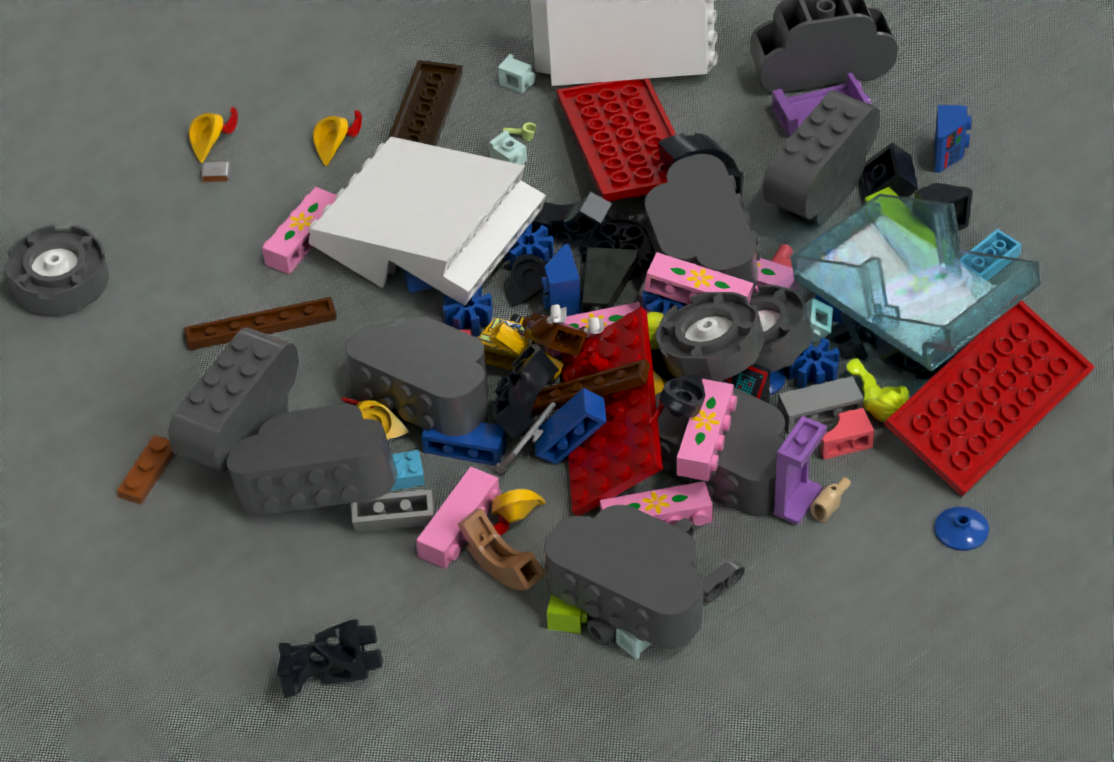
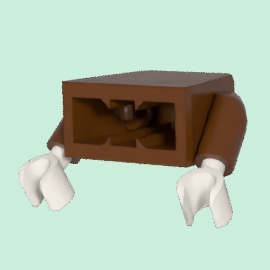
[522,304,604,357]

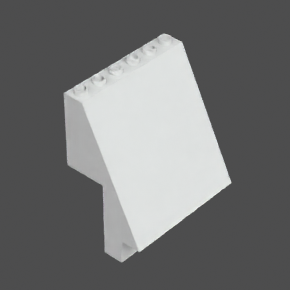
[531,0,718,86]
[308,137,546,306]

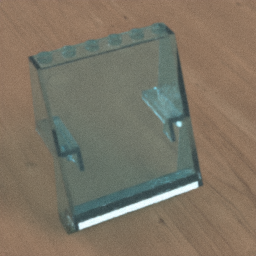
[791,194,1041,371]

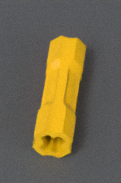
[489,321,564,382]

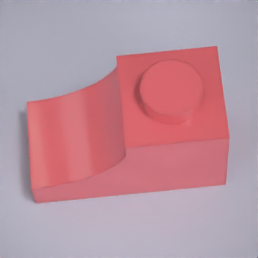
[820,408,874,460]

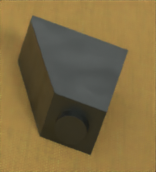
[582,247,638,313]

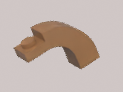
[457,508,546,590]

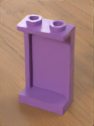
[772,73,871,138]
[774,416,827,524]

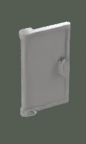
[493,402,556,475]

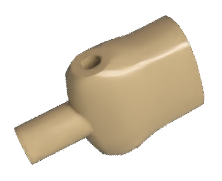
[810,477,851,522]

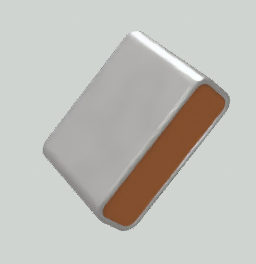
[201,162,230,183]

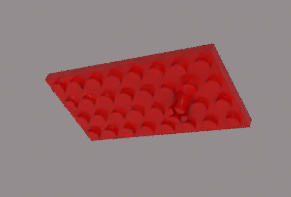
[556,78,677,201]
[884,298,1095,497]
[561,306,663,516]

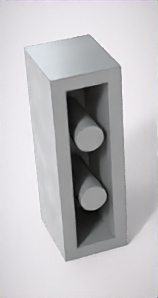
[778,376,864,434]
[351,489,435,532]

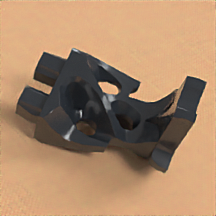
[277,619,383,698]

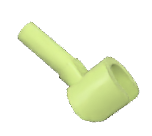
[503,122,536,141]

